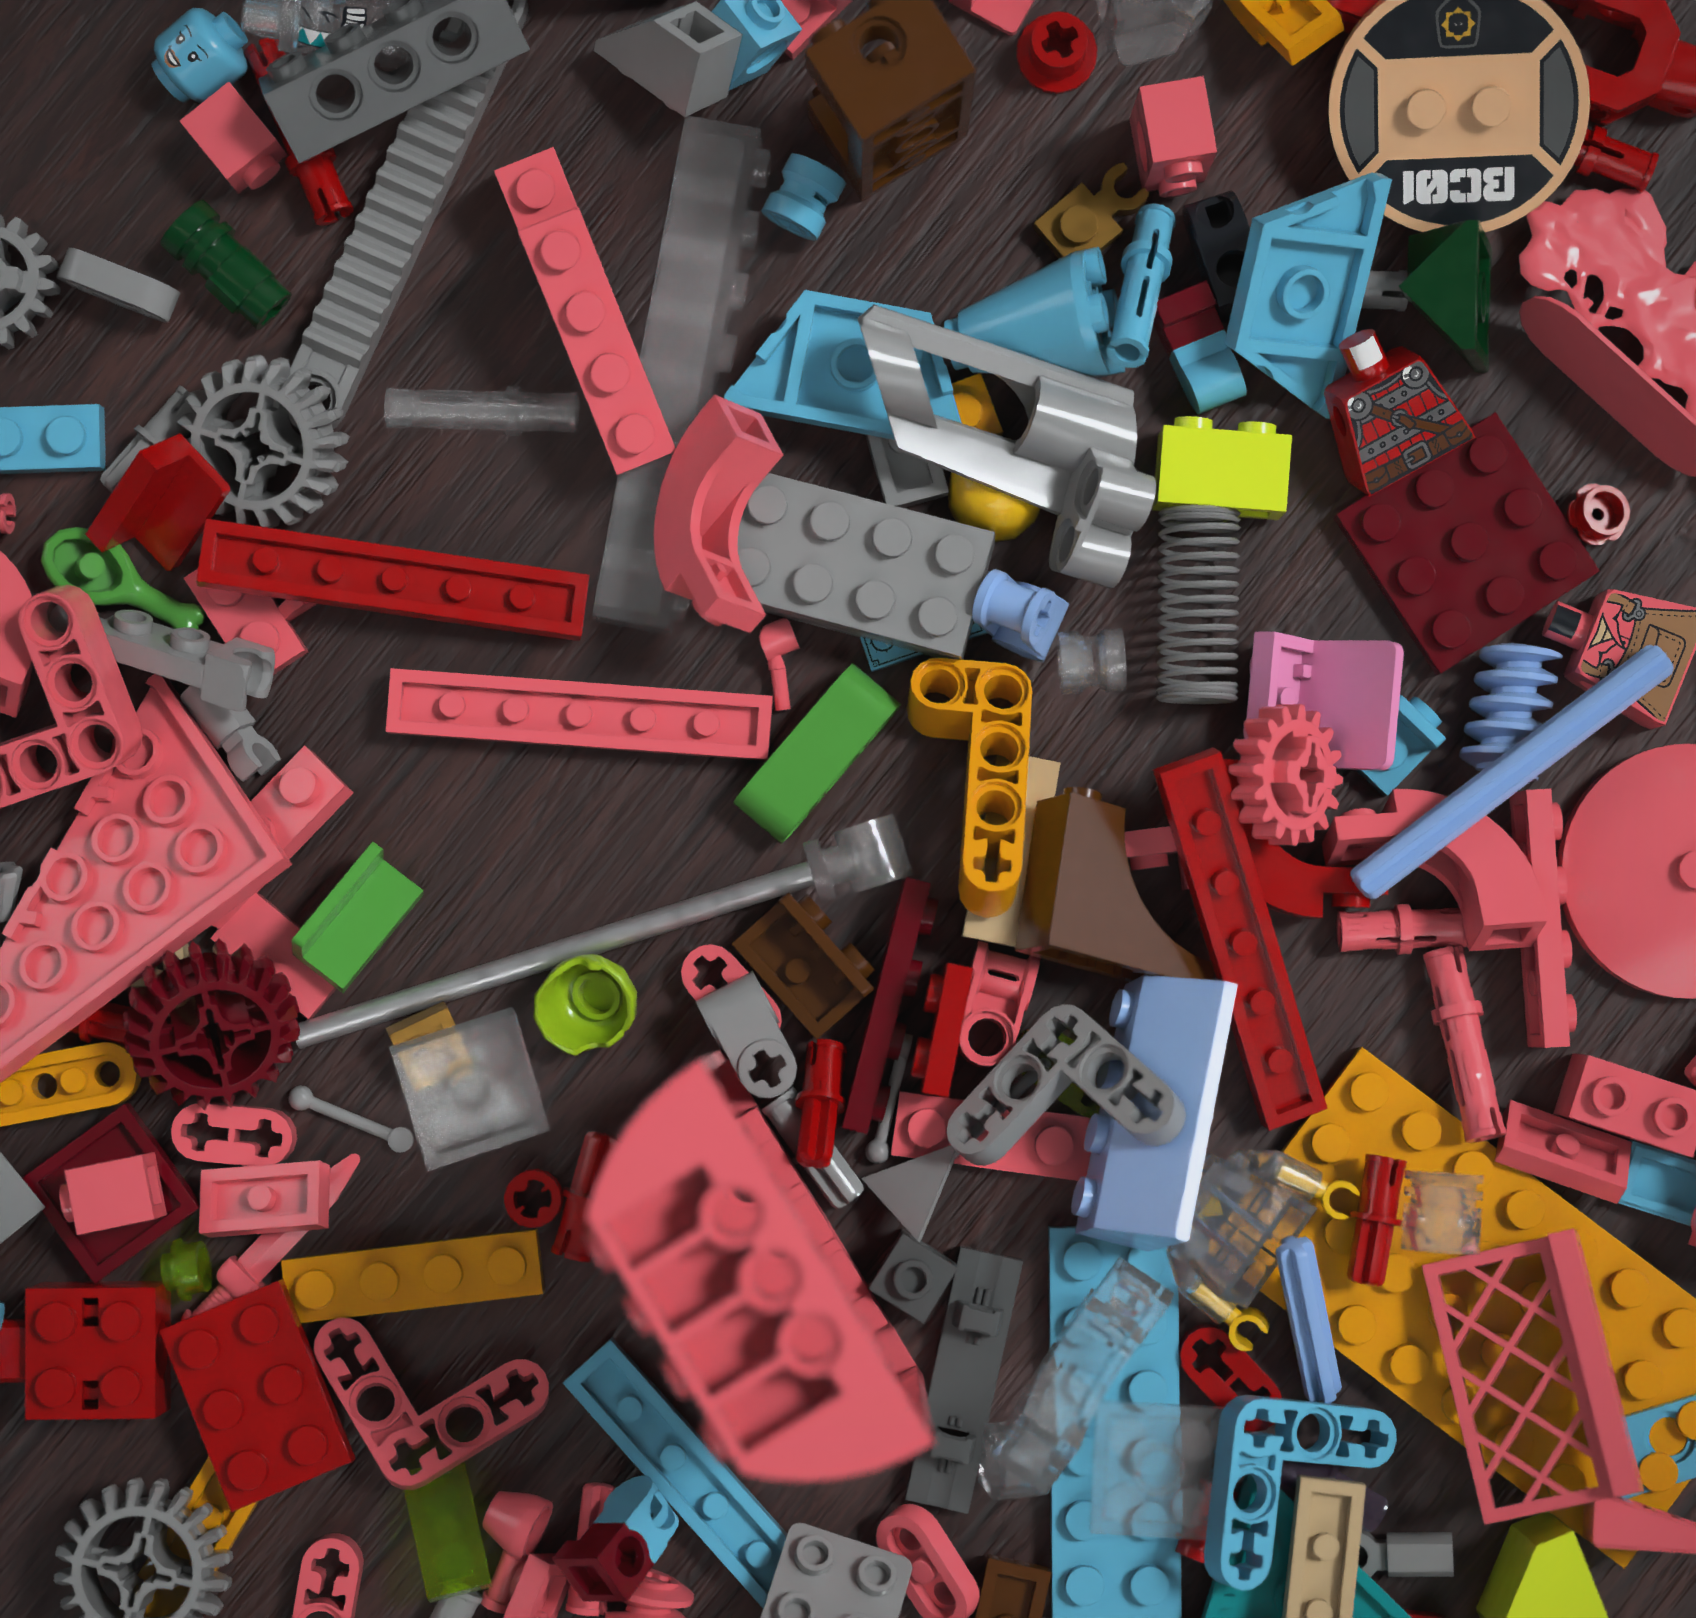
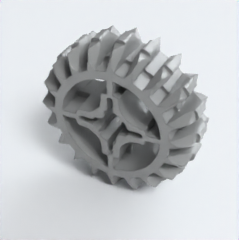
[176,355,350,528]
[54,1477,233,1618]

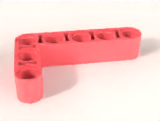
[0,585,143,808]

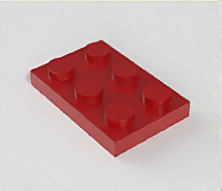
[159,1279,356,1512]

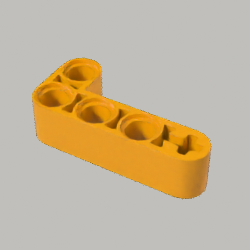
[907,658,1032,918]

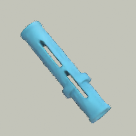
[1106,203,1176,368]

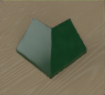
[1399,220,1492,373]

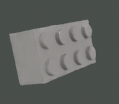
[738,473,995,660]

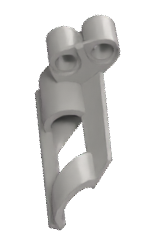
[857,304,1156,589]

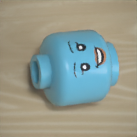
[152,8,248,103]

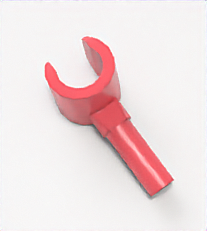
[759,618,800,711]

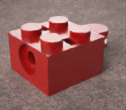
[0,1281,171,1420]

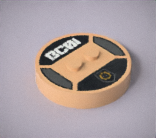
[1329,0,1590,232]

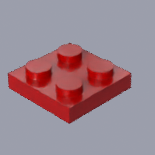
[911,963,974,1098]

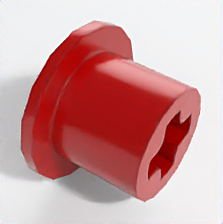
[1016,11,1098,94]

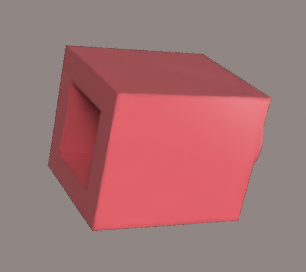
[180,81,287,194]
[59,1152,167,1235]

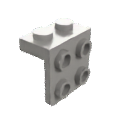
[761,1523,912,1618]

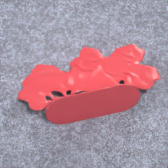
[1519,189,1696,477]

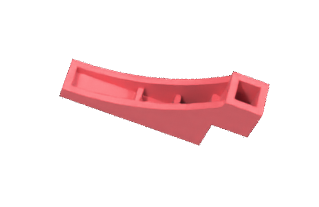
[494,147,676,475]

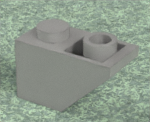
[594,1,743,117]

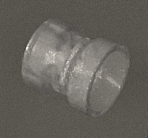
[1057,628,1127,695]

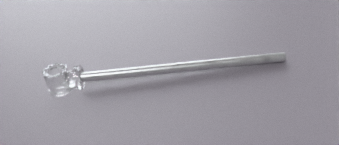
[296,813,913,1049]

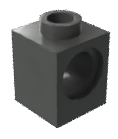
[868,1228,958,1324]

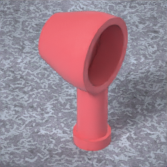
[481,1491,553,1614]

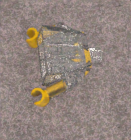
[1166,1149,1360,1351]

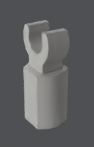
[179,685,281,782]
[1358,1529,1454,1577]

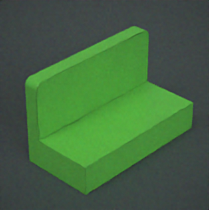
[291,842,424,993]

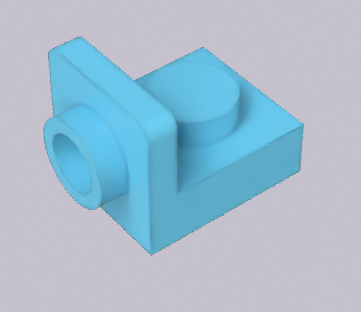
[1356,694,1446,797]

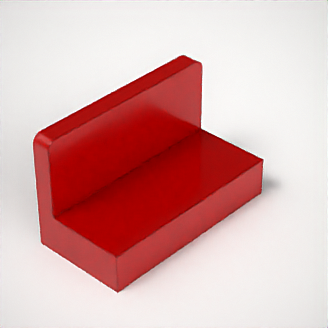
[85,433,230,571]

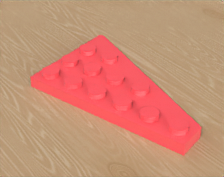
[0,674,293,1083]

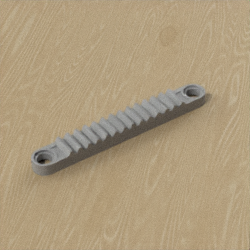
[289,0,529,431]

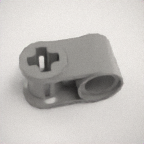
[696,971,797,1098]

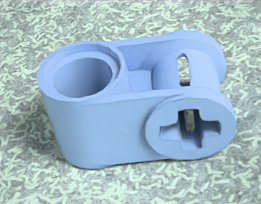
[972,569,1069,663]

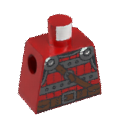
[1324,329,1475,497]

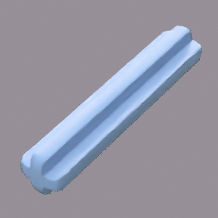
[1275,1235,1342,1403]

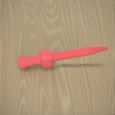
[181,1153,360,1321]

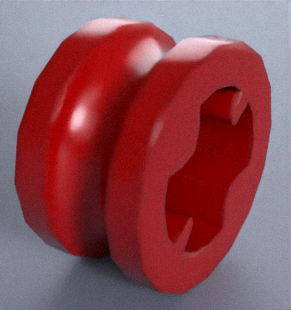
[504,1169,564,1228]

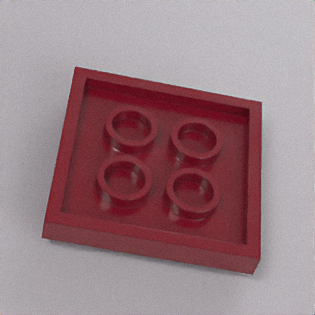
[1333,412,1600,676]

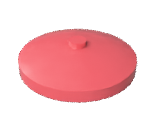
[1557,744,1696,999]

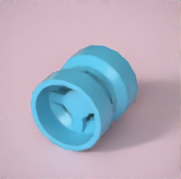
[761,153,846,241]

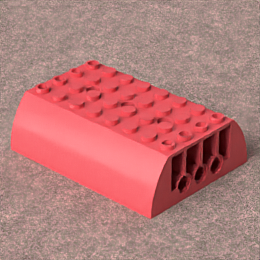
[584,1049,934,1481]

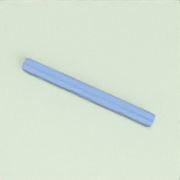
[1350,645,1674,899]

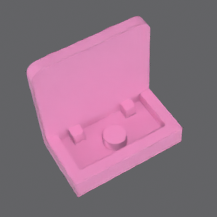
[1243,632,1404,771]

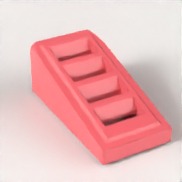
[1582,1487,1696,1554]

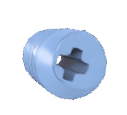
[1459,643,1563,781]

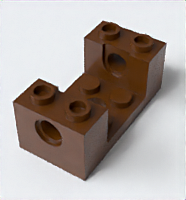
[804,0,976,202]

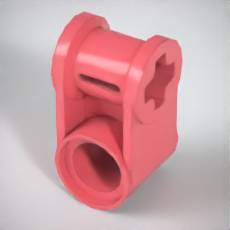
[958,940,1041,1067]

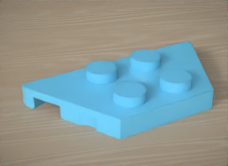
[1224,172,1392,419]
[724,290,962,440]

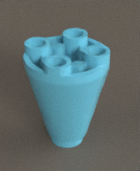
[944,246,1125,378]

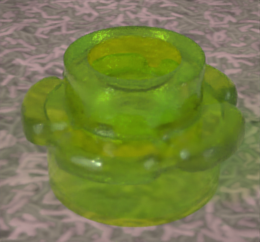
[160,1238,212,1302]

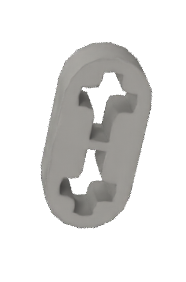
[57,247,180,323]

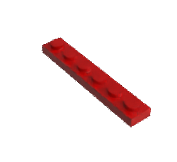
[196,519,590,641]
[1153,748,1328,1131]

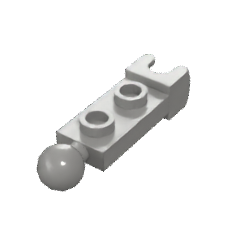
[49,604,275,712]

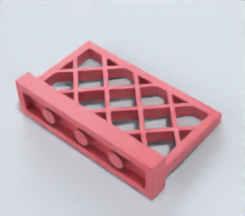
[1422,1228,1644,1525]

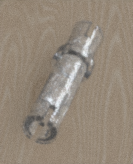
[384,386,579,436]

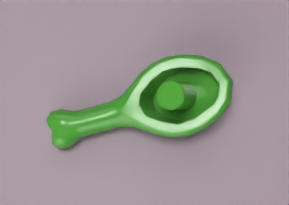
[41,527,207,629]

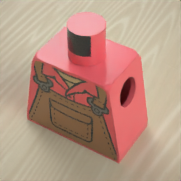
[1542,589,1696,730]

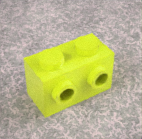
[1152,416,1292,520]

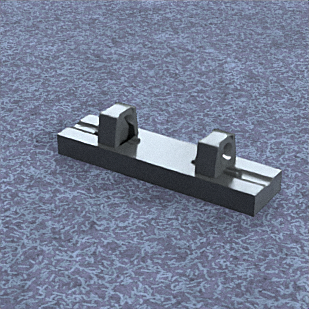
[905,1245,1023,1514]

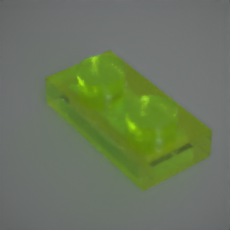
[404,1461,493,1603]

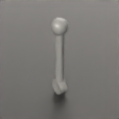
[865,1033,913,1164]
[288,1085,414,1153]

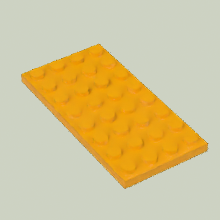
[1207,1047,1696,1569]

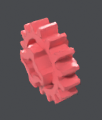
[1229,704,1343,845]

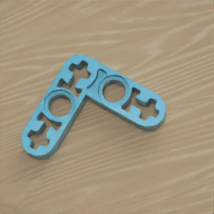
[1204,1395,1397,1590]

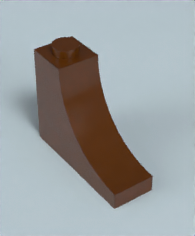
[1015,787,1214,982]

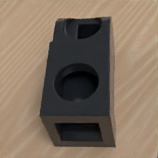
[1182,190,1250,322]

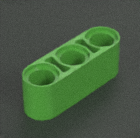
[733,663,901,844]

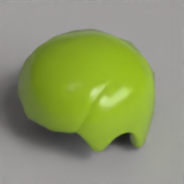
[533,954,637,1056]

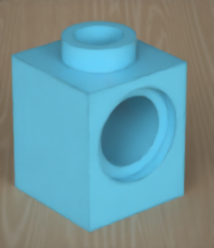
[712,0,802,90]

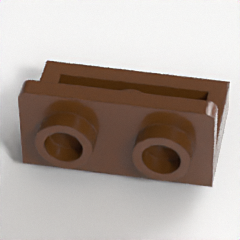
[732,892,875,1040]

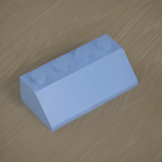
[1071,975,1238,1252]

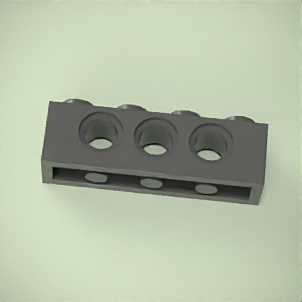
[258,0,530,163]

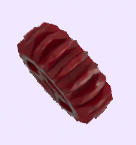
[122,938,300,1111]

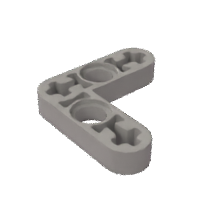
[946,1004,1186,1166]

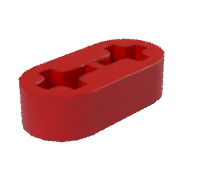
[1179,1324,1282,1432]

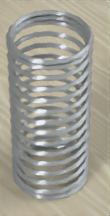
[1156,505,1241,704]

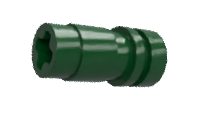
[160,200,292,330]

